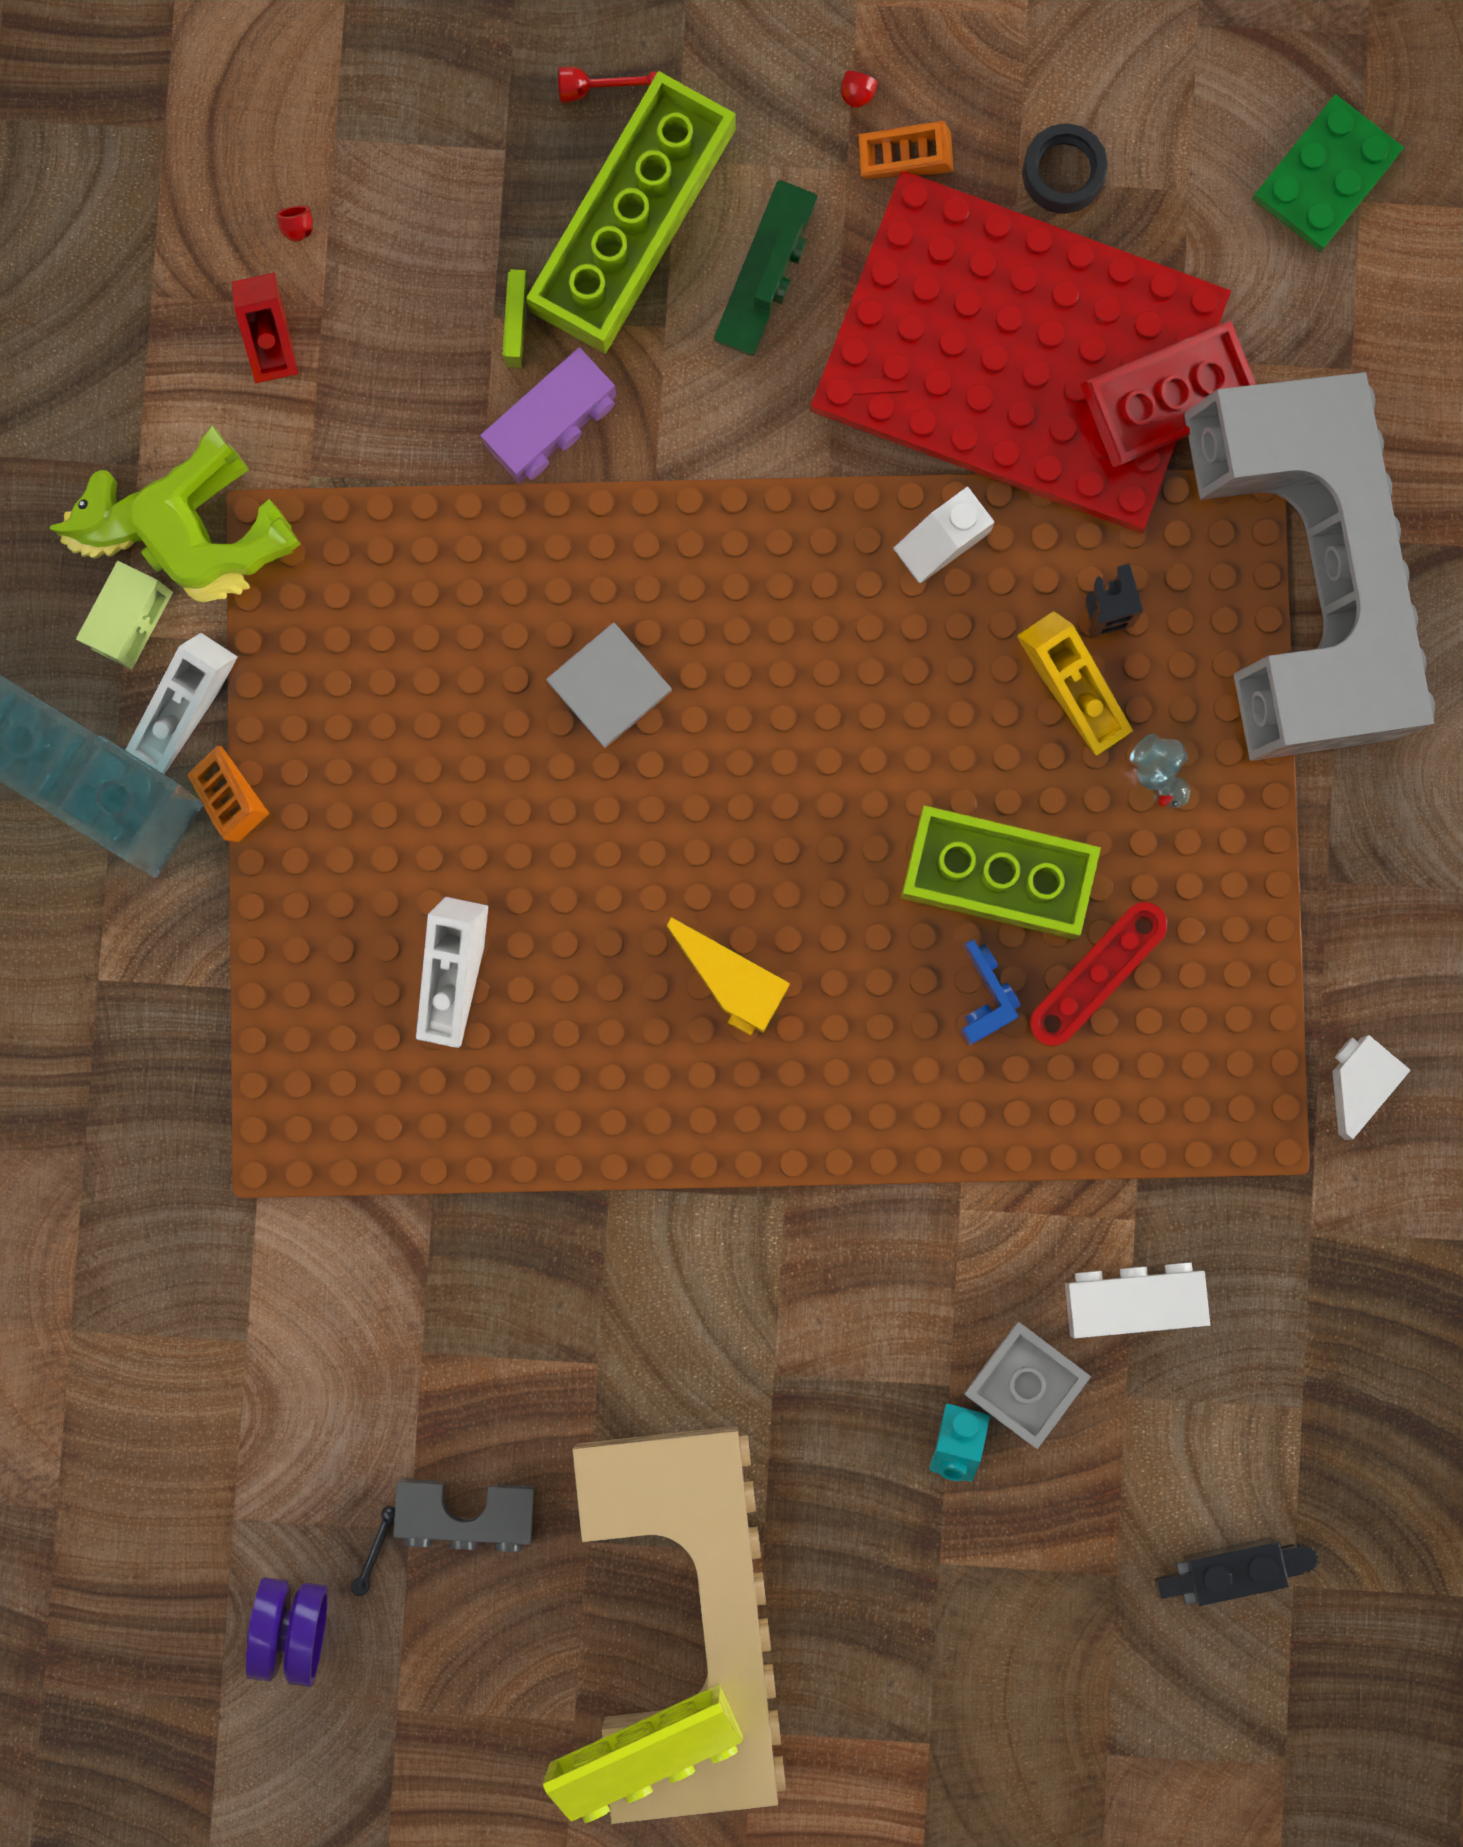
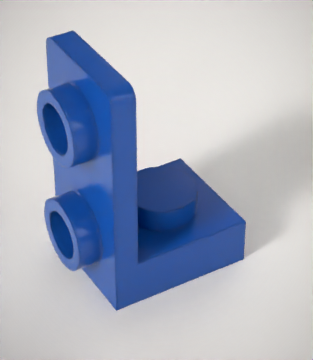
[960,939,1020,1046]

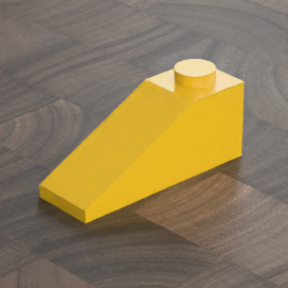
[1017,611,1133,756]
[667,917,790,1036]

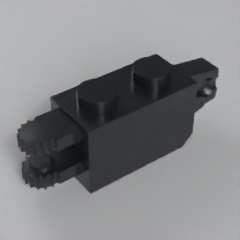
[1155,1537,1319,1606]

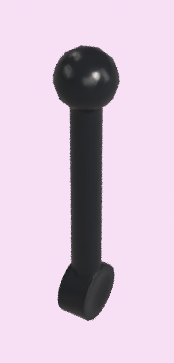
[351,1505,395,1596]

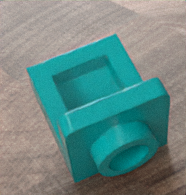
[929,1403,990,1481]

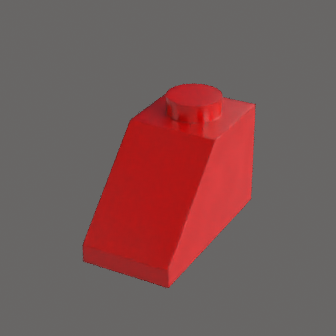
[232,272,298,384]

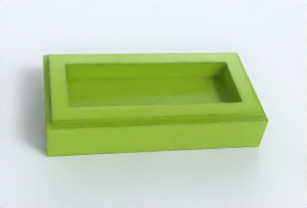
[502,269,528,368]

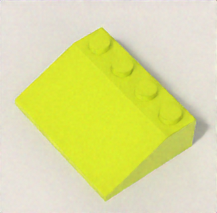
[543,1684,743,1823]

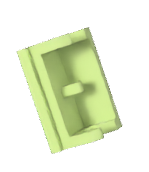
[76,561,173,670]

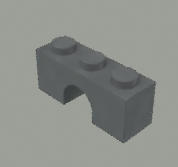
[393,1479,536,1552]

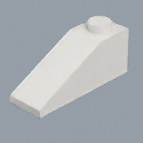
[124,633,237,777]
[416,897,488,1048]

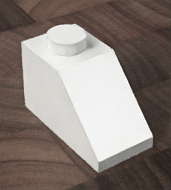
[893,487,995,584]
[1332,1035,1411,1140]

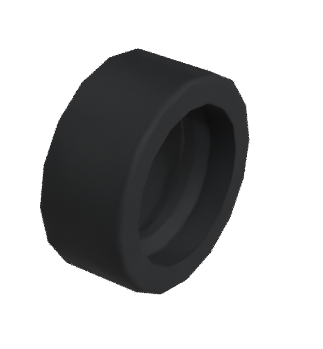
[1022,123,1108,214]

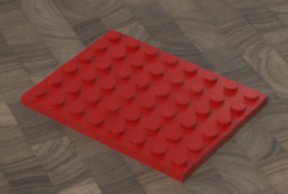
[810,172,1232,534]

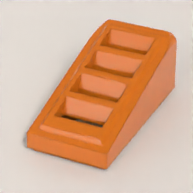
[858,121,954,179]
[187,745,270,842]

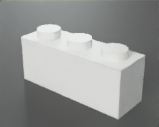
[1065,1262,1210,1338]

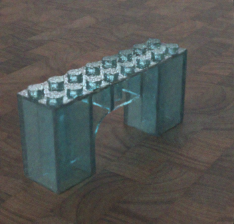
[0,675,203,879]

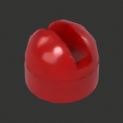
[841,71,878,107]
[276,205,313,242]

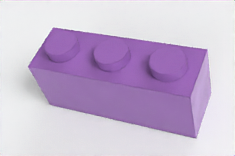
[480,347,617,483]

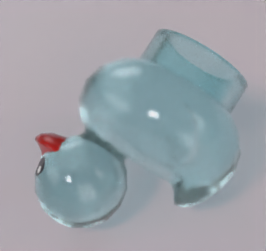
[1130,734,1191,808]

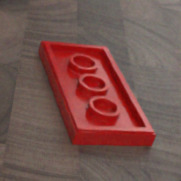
[1080,321,1256,467]

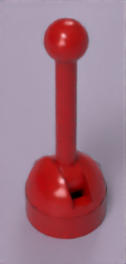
[558,66,658,103]

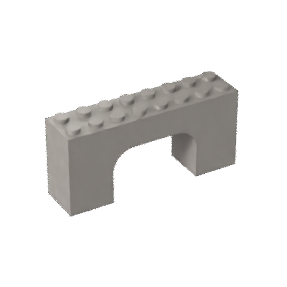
[1184,372,1435,761]

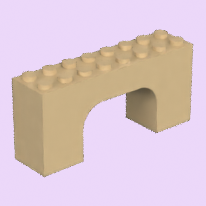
[572,1426,786,1824]

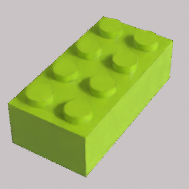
[901,805,1101,940]

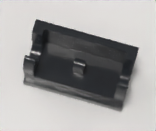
[1086,563,1144,638]

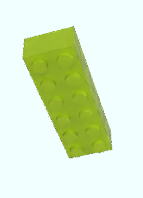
[526,71,736,354]

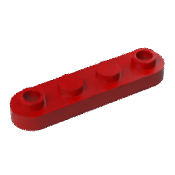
[1029,902,1168,1047]

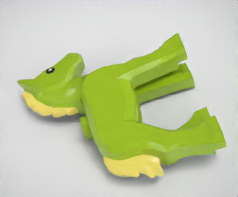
[50,425,300,603]

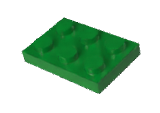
[1252,94,1405,253]

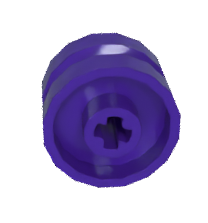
[246,1577,328,1687]

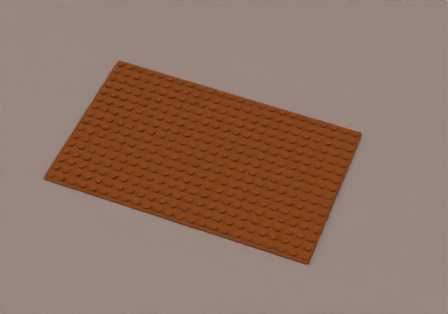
[226,469,1310,1198]

